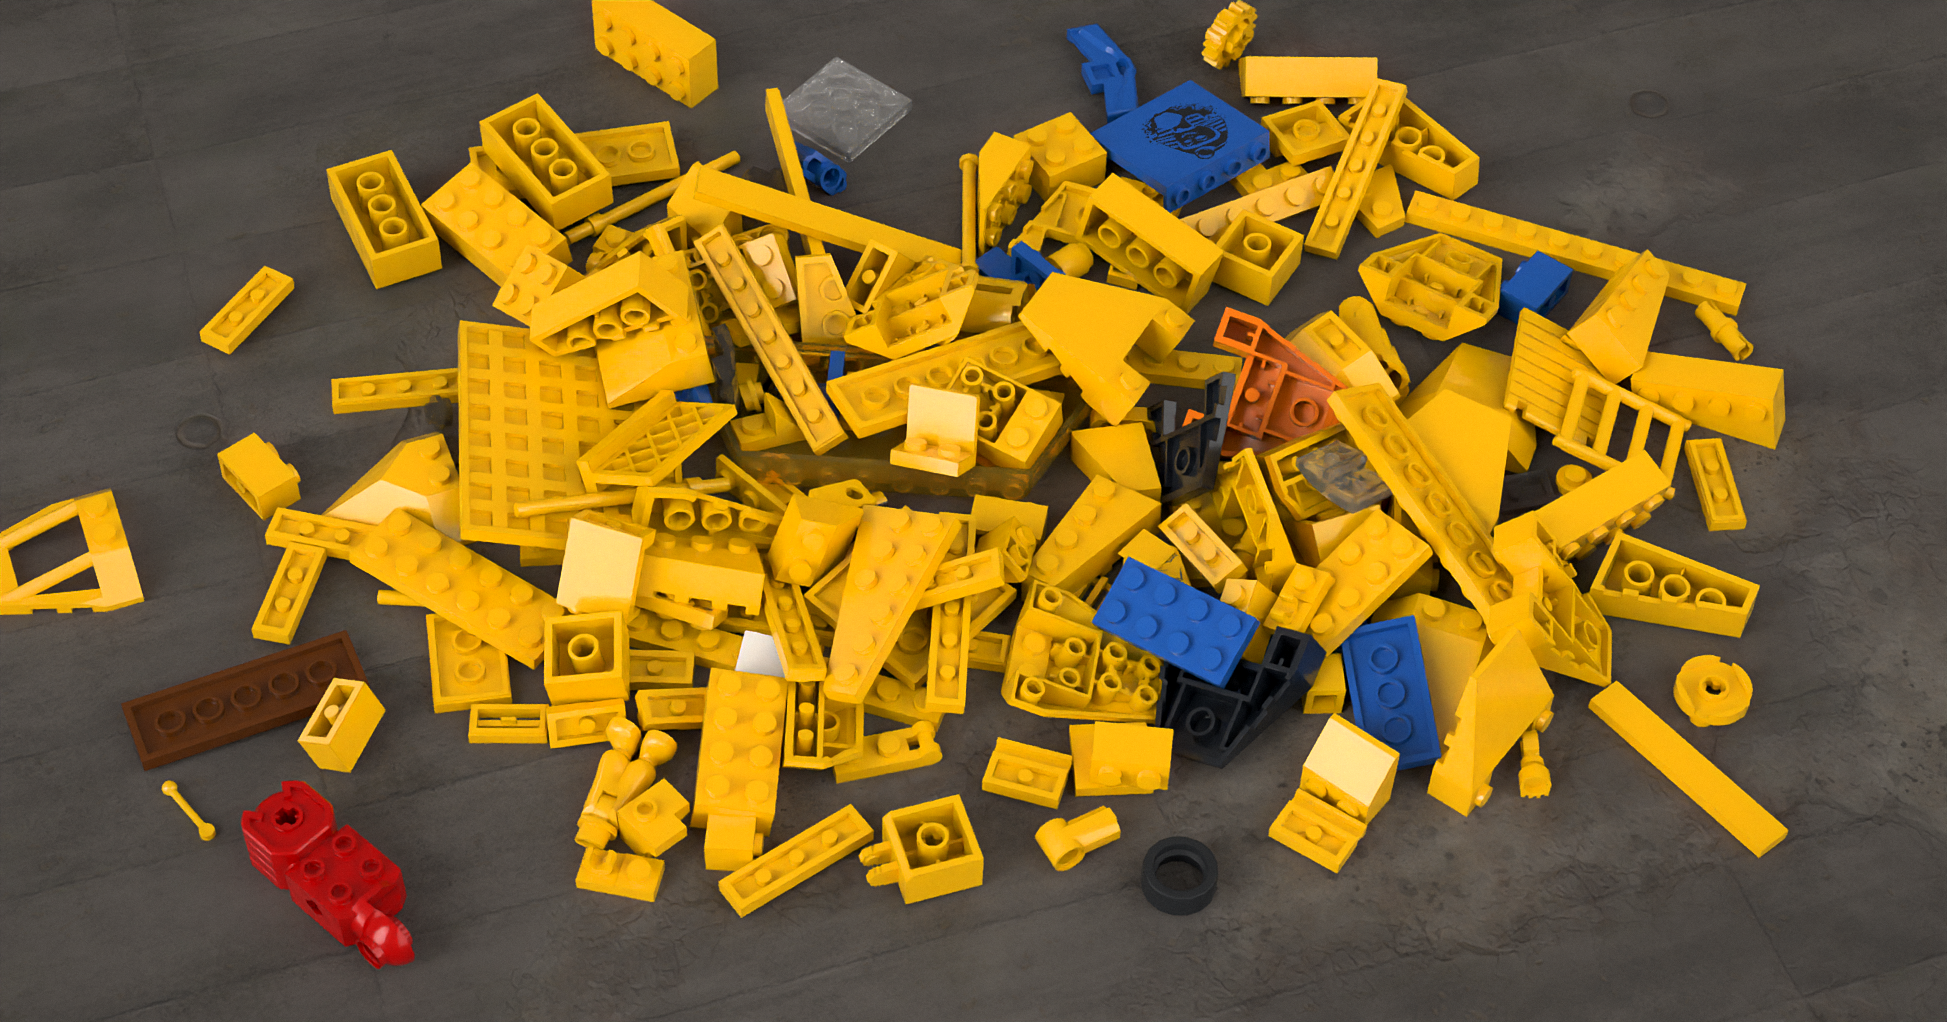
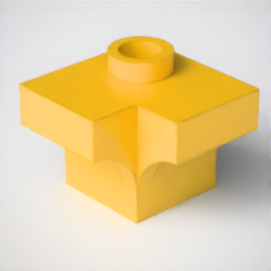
[617,778,690,858]

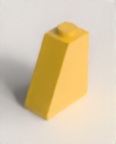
[1070,422,1162,502]

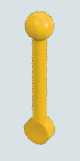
[162,780,216,841]

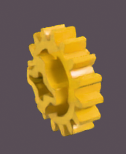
[1202,0,1257,70]

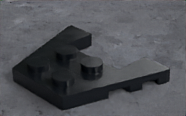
[1147,371,1236,506]

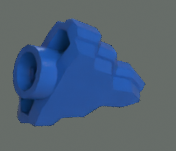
[794,141,847,196]

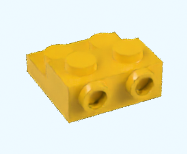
[1261,100,1350,166]

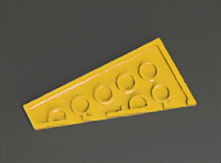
[823,504,962,705]

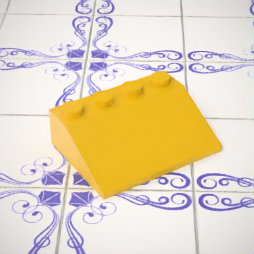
[596,250,715,408]

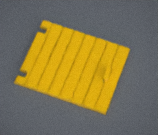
[1503,307,1607,449]

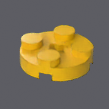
[1673,655,1753,728]

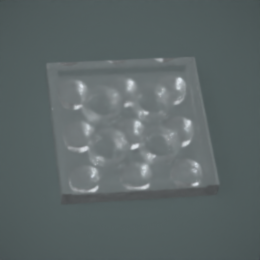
[783,57,912,163]

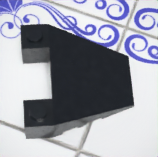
[1155,626,1327,769]

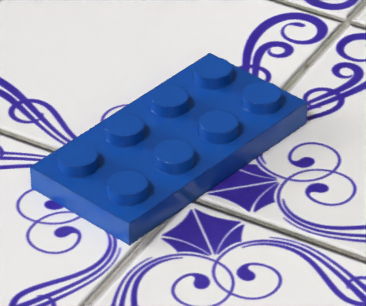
[1092,556,1260,689]
[1341,615,1442,771]

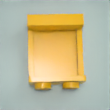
[556,509,656,624]

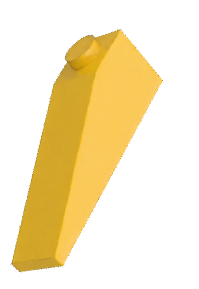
[631,486,783,549]

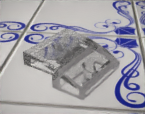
[1296,440,1393,514]

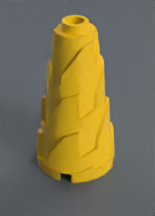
[1339,296,1411,407]

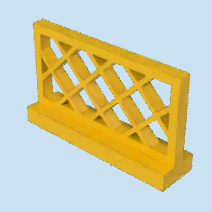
[577,390,738,494]

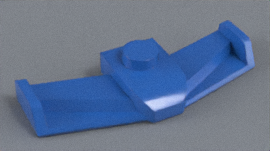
[1066,23,1139,124]

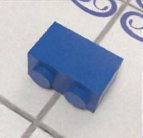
[1497,251,1573,325]

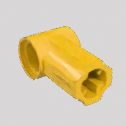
[1035,806,1121,871]

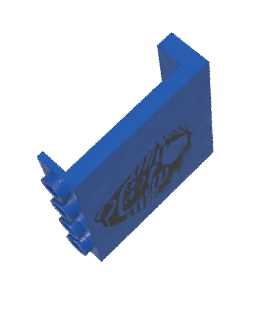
[1090,80,1270,213]

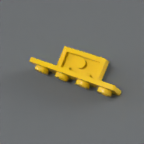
[715,454,808,516]

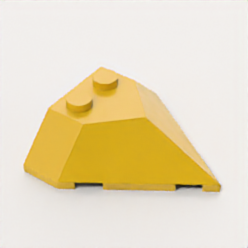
[843,255,979,360]
[321,432,477,545]

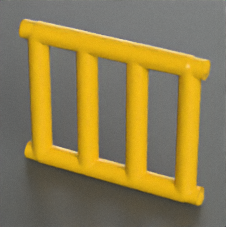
[1552,367,1692,500]

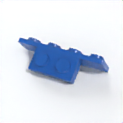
[976,241,1066,292]

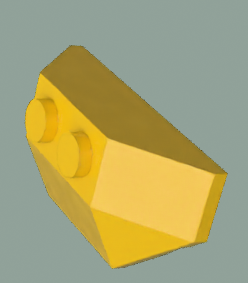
[1256,423,1362,521]
[782,657,864,771]

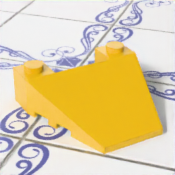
[1018,272,1195,427]
[1348,388,1512,538]
[1209,447,1297,596]
[1487,510,1612,687]
[1427,626,1554,817]

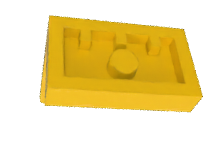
[890,383,980,477]

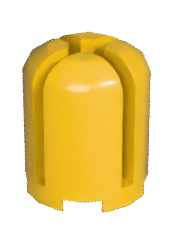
[953,276,1036,342]

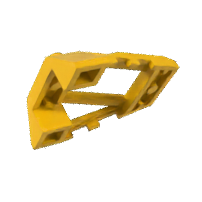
[0,488,144,615]

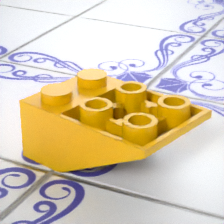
[977,132,1033,257]
[688,233,798,333]
[946,357,1063,480]

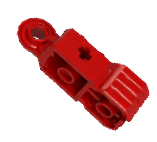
[241,780,415,969]

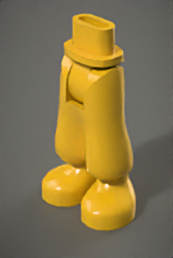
[575,717,677,850]

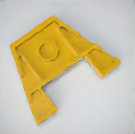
[1007,180,1138,290]

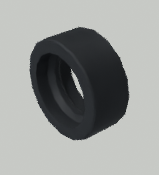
[1141,836,1218,916]

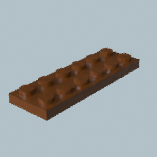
[121,630,370,771]

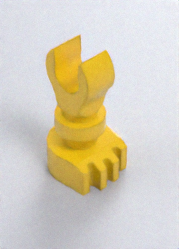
[1518,730,1551,798]

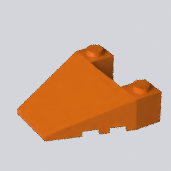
[1182,307,1348,459]

